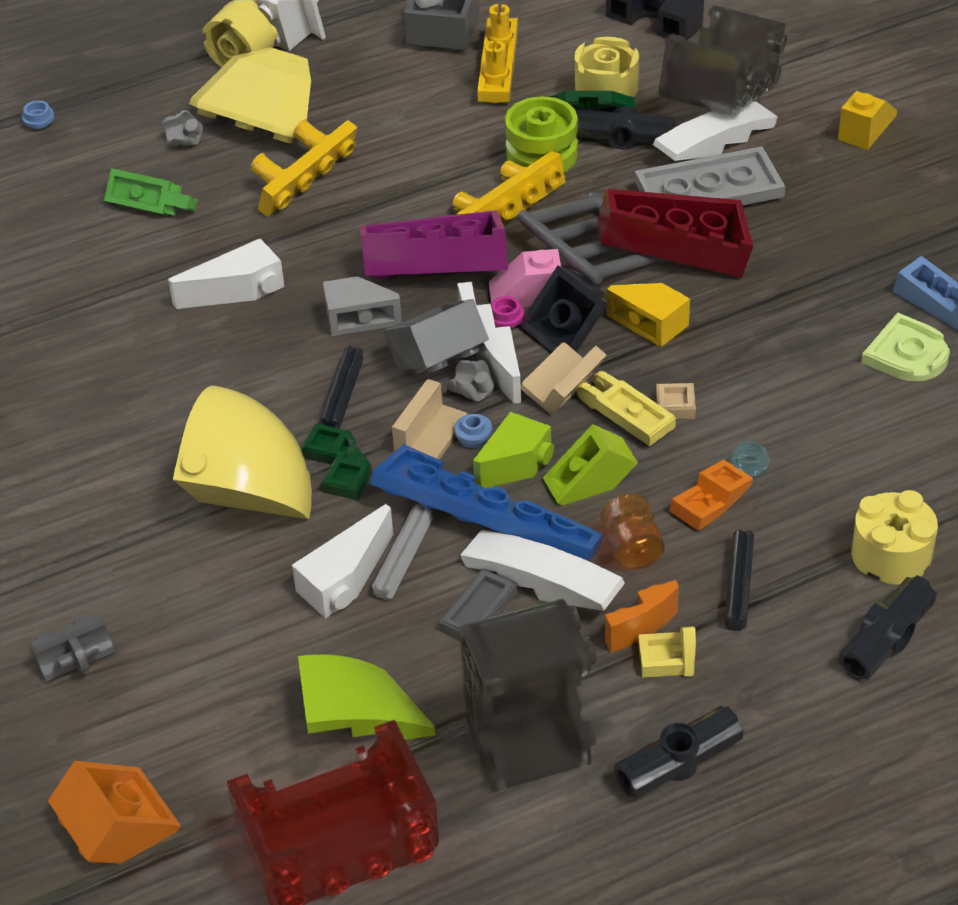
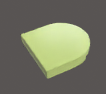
[861,313,950,381]

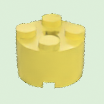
[202,0,278,67]
[575,37,639,97]
[851,490,938,585]

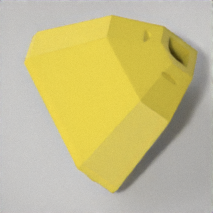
[189,47,311,144]

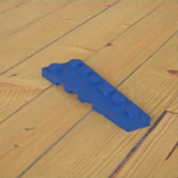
[370,444,603,561]

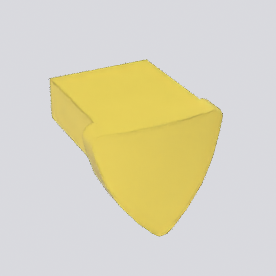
[638,626,696,678]

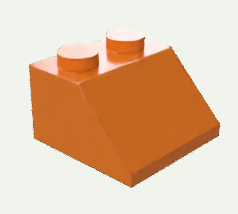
[48,761,181,864]

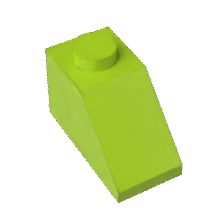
[473,412,554,488]
[543,424,638,506]

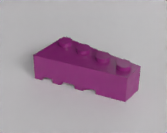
[359,210,508,279]

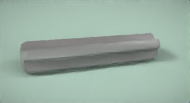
[372,504,432,601]

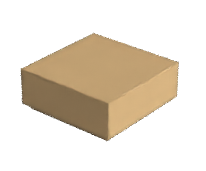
[656,383,696,419]

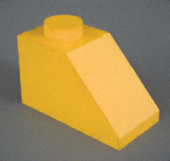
[838,91,897,150]
[607,283,690,347]

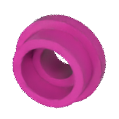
[491,296,524,328]

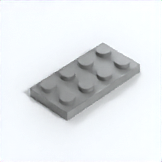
[635,146,785,205]

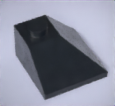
[520,265,608,353]

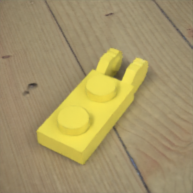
[576,371,676,446]

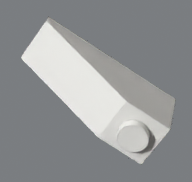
[168,239,285,309]
[292,504,393,618]

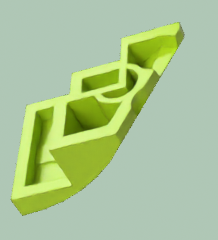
[298,655,435,741]

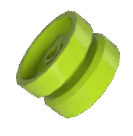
[505,96,578,172]

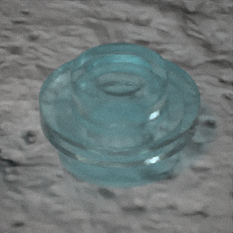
[731,441,770,477]

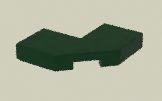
[547,91,635,112]
[301,423,372,501]

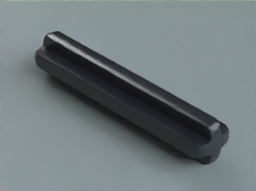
[320,346,364,429]
[724,529,755,630]

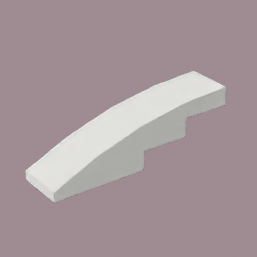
[653,102,778,161]
[457,282,521,404]
[460,530,625,611]

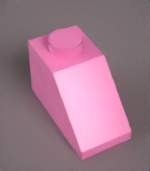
[489,249,561,308]

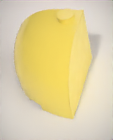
[173,385,312,520]

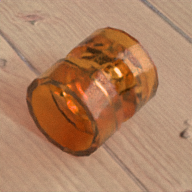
[601,494,665,570]

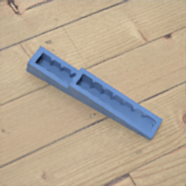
[892,256,958,330]

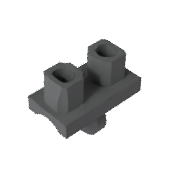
[31,613,115,682]

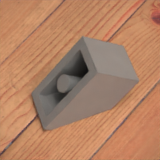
[323,276,402,336]

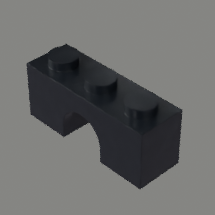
[606,0,704,45]

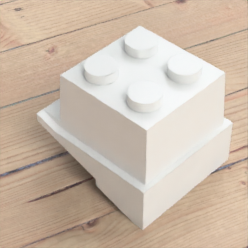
[233,0,326,51]

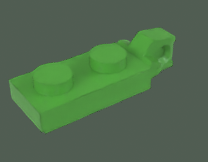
[104,168,198,216]

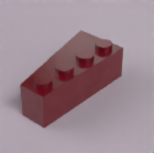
[597,189,754,278]

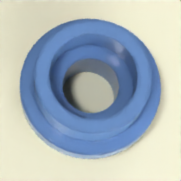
[22,100,54,129]
[455,414,492,448]

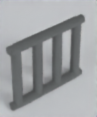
[517,192,671,285]

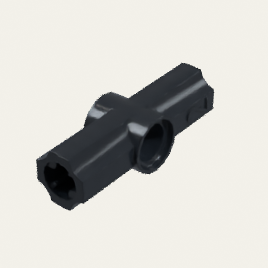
[576,106,674,150]
[838,575,937,681]
[614,706,743,799]

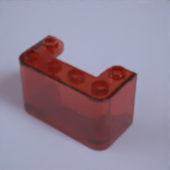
[226,720,439,905]

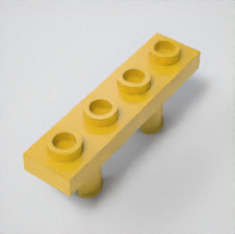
[477,4,518,103]
[250,119,358,217]
[453,151,565,225]

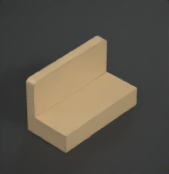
[521,343,607,416]
[392,379,467,460]

